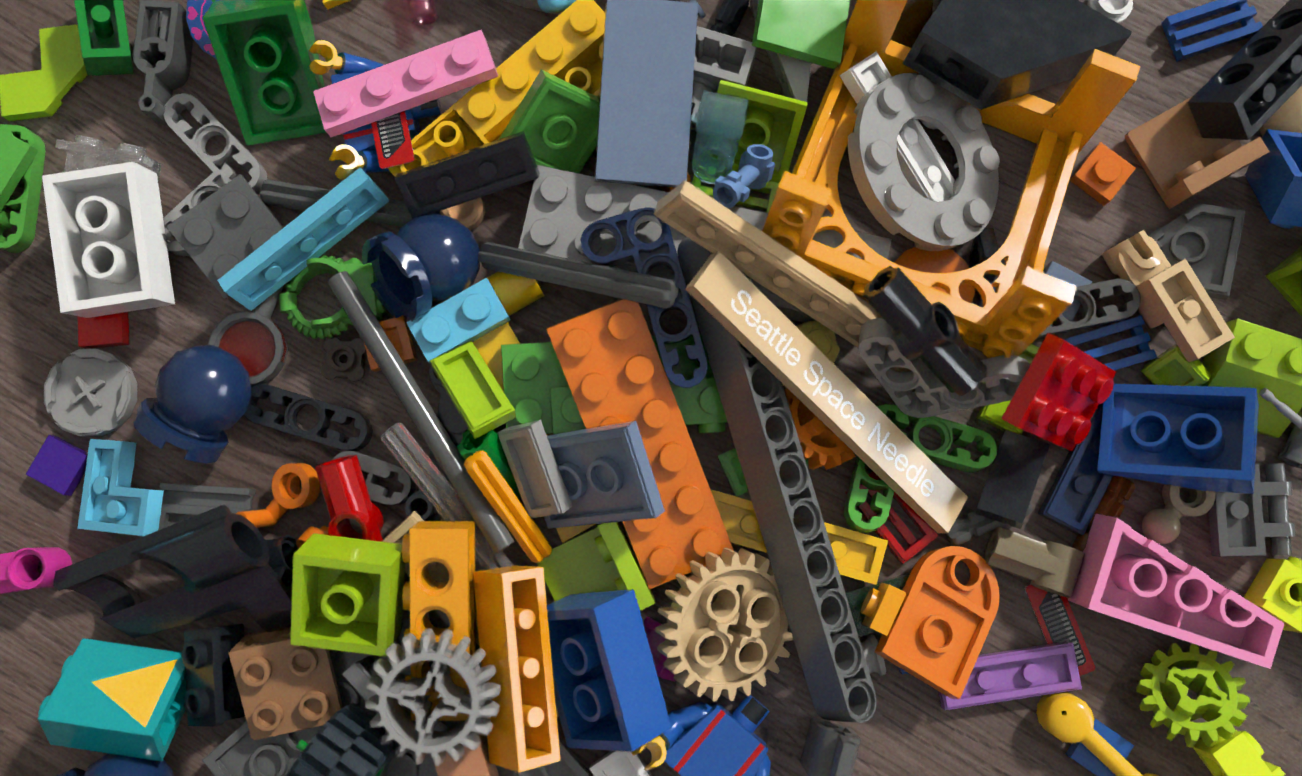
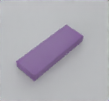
[939,641,1082,710]

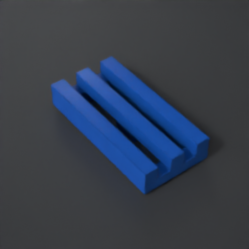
[1161,0,1263,62]
[1064,315,1157,371]

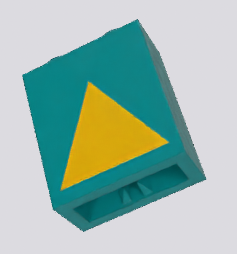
[38,638,186,761]

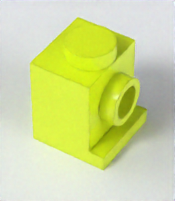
[1243,556,1302,633]
[1193,730,1285,776]

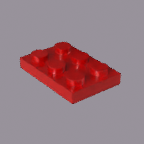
[1001,333,1117,451]

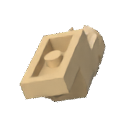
[1102,230,1235,363]

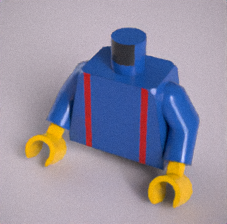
[309,40,442,180]
[632,695,771,776]

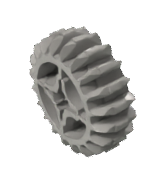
[365,628,501,766]

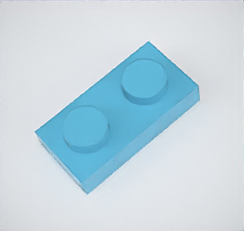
[406,278,511,364]

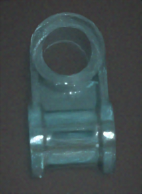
[692,90,749,184]

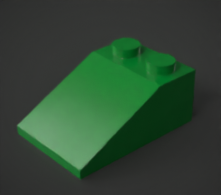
[203,0,327,145]

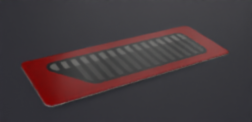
[371,111,415,169]
[1025,585,1095,676]

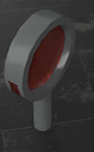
[208,284,288,387]

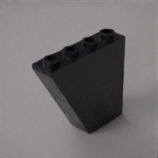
[902,0,1132,110]

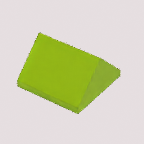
[701,80,808,183]

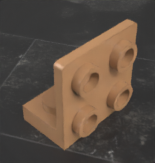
[1125,96,1270,210]
[229,626,343,740]

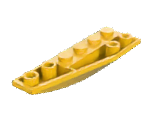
[388,0,605,177]

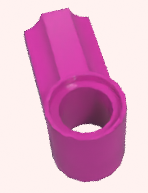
[0,547,72,594]

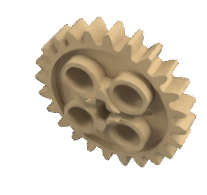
[655,548,794,701]

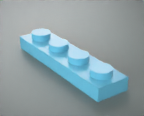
[217,167,390,311]

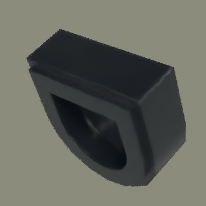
[969,228,999,282]

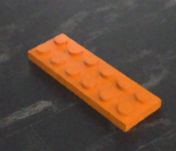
[546,299,734,589]

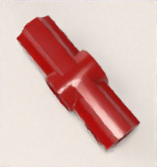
[315,455,384,542]

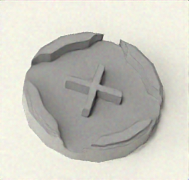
[44,349,137,437]

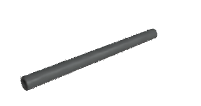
[327,271,515,554]

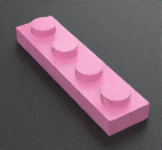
[313,29,499,137]

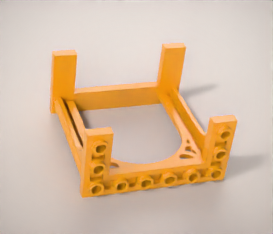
[762,0,1140,358]

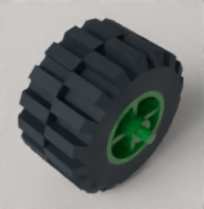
[286,703,399,776]

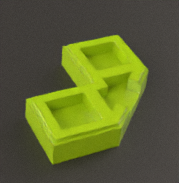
[0,24,87,121]

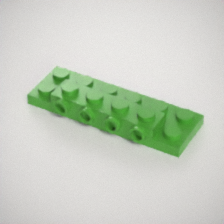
[501,333,727,434]

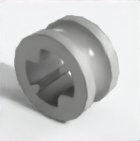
[860,634,886,676]

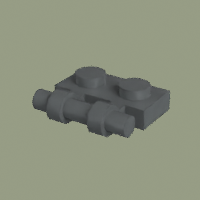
[1208,463,1296,556]

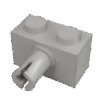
[690,26,757,131]

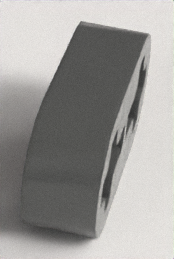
[332,451,416,505]

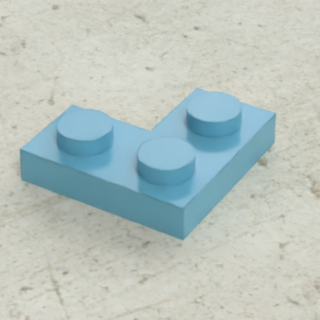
[77,439,164,536]

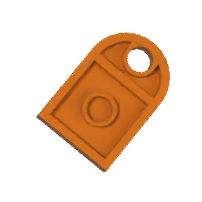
[874,546,1000,699]

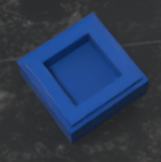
[1065,718,1134,776]

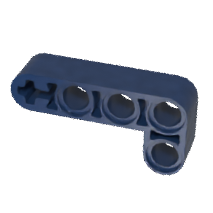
[581,207,707,388]

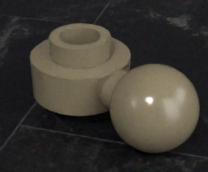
[1142,484,1215,544]

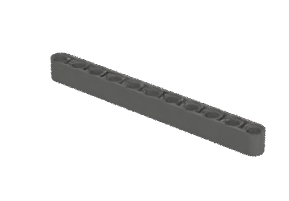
[677,237,877,723]

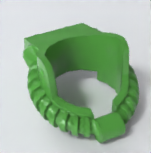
[279,255,386,340]

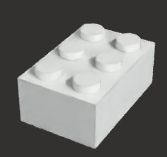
[42,162,175,318]

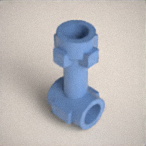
[713,144,775,208]

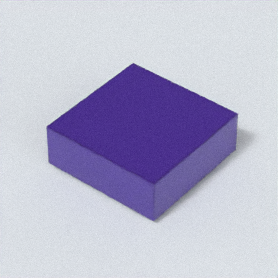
[26,435,88,496]

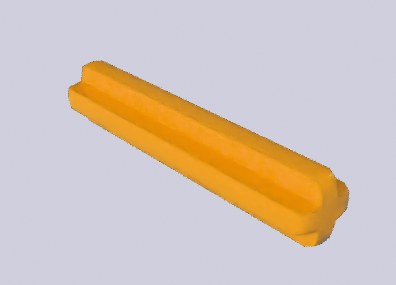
[464,450,552,563]

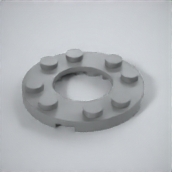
[848,73,1000,251]

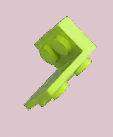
[537,522,655,611]

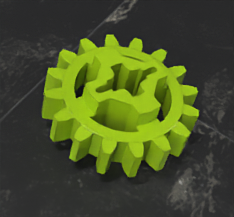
[1136,643,1250,748]

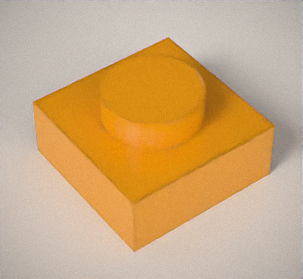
[861,582,906,636]

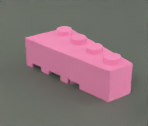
[1068,514,1285,669]

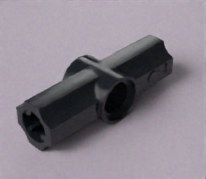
[862,266,987,396]

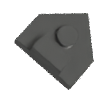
[1148,203,1246,300]

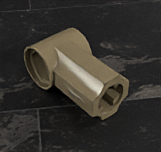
[984,527,1084,598]

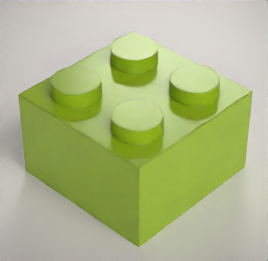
[290,533,405,657]

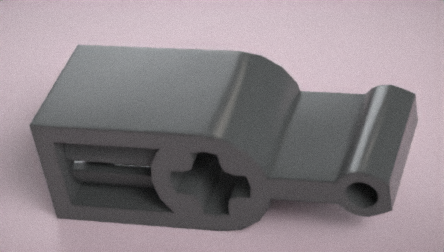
[133,0,193,126]
[800,717,861,776]

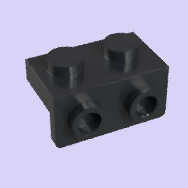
[182,624,245,727]

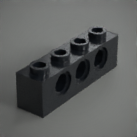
[1188,0,1302,140]

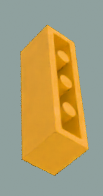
[473,565,561,772]

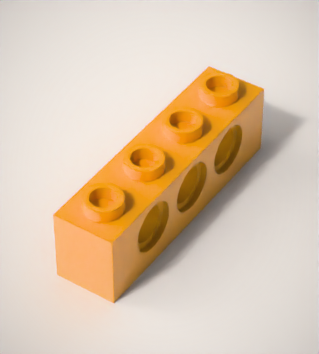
[402,521,476,721]

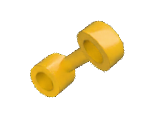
[1036,692,1159,776]

